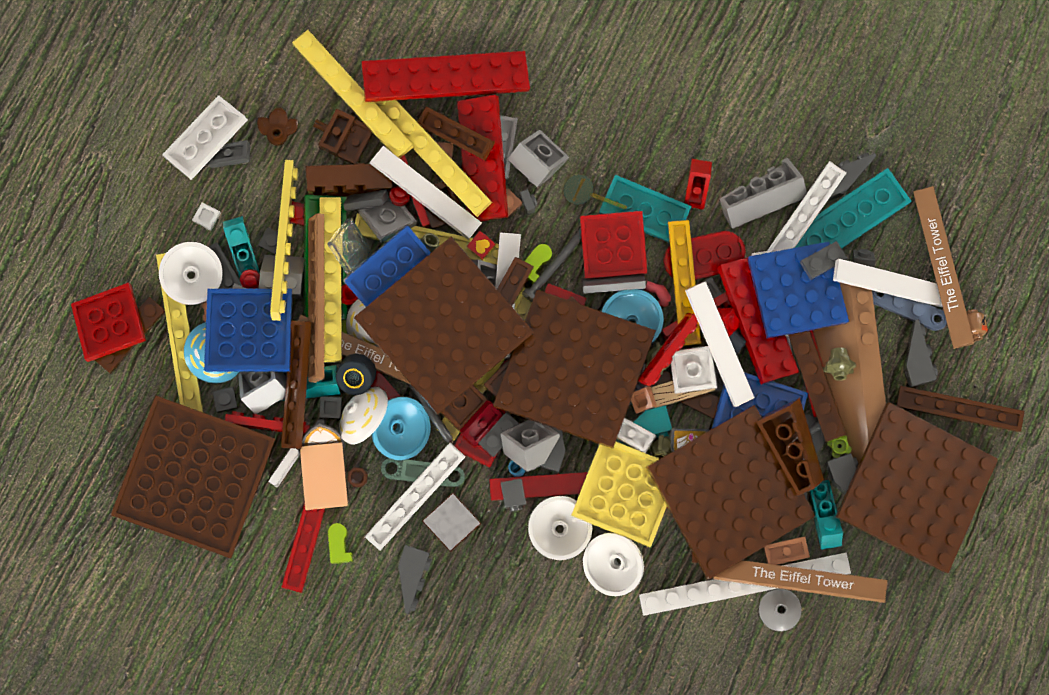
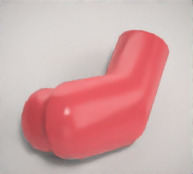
[645,281,671,307]

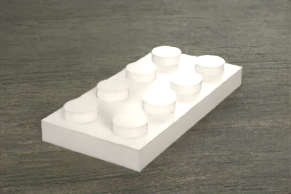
[162,95,247,180]

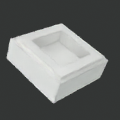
[192,202,221,231]

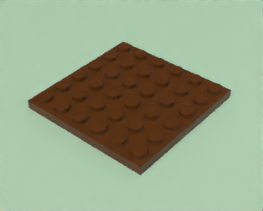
[354,237,534,415]
[493,290,656,449]
[111,395,275,558]
[835,402,998,573]
[646,405,815,579]

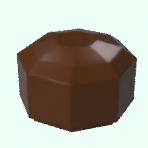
[347,467,368,488]

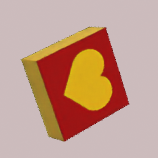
[467,231,496,261]

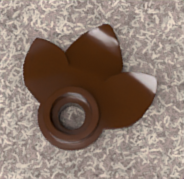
[257,107,298,146]

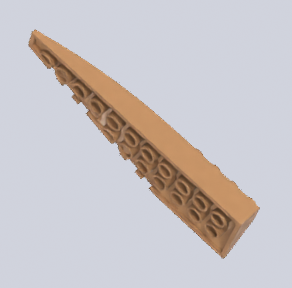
[813,282,886,463]

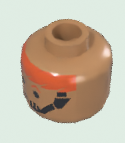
[966,309,988,342]

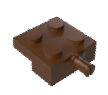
[313,108,373,165]

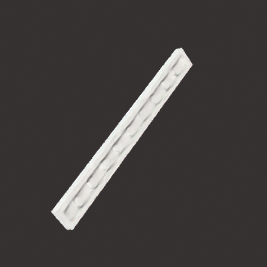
[639,553,851,616]

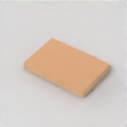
[300,443,348,510]

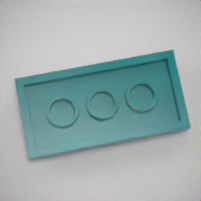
[599,175,692,243]

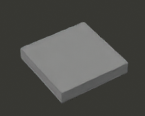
[359,196,417,243]

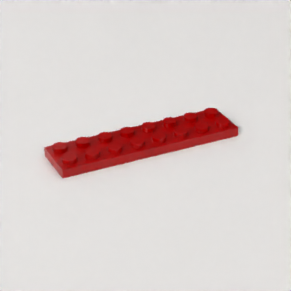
[361,51,530,102]

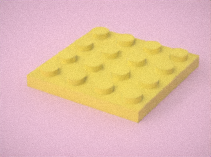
[571,442,667,548]

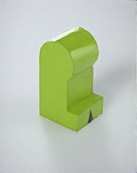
[525,244,552,285]
[328,523,353,564]

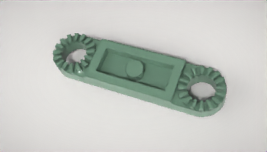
[381,458,465,487]

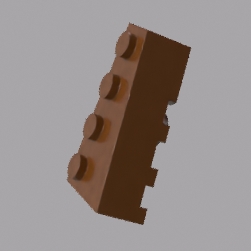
[306,163,393,197]
[757,398,824,496]

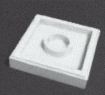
[671,346,717,394]

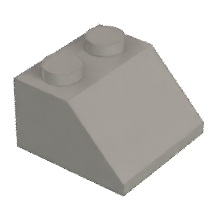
[508,130,569,187]
[259,255,304,299]
[238,372,287,414]
[501,420,560,472]

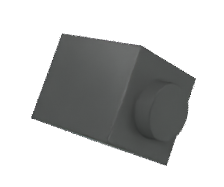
[501,478,526,512]

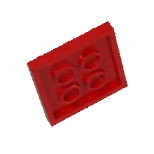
[580,211,648,278]
[71,282,146,362]

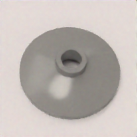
[759,589,801,631]

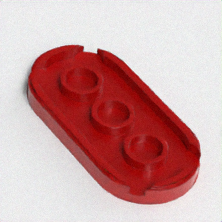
[663,231,746,280]

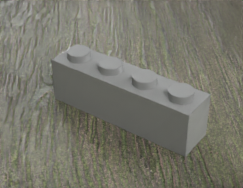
[720,158,807,228]

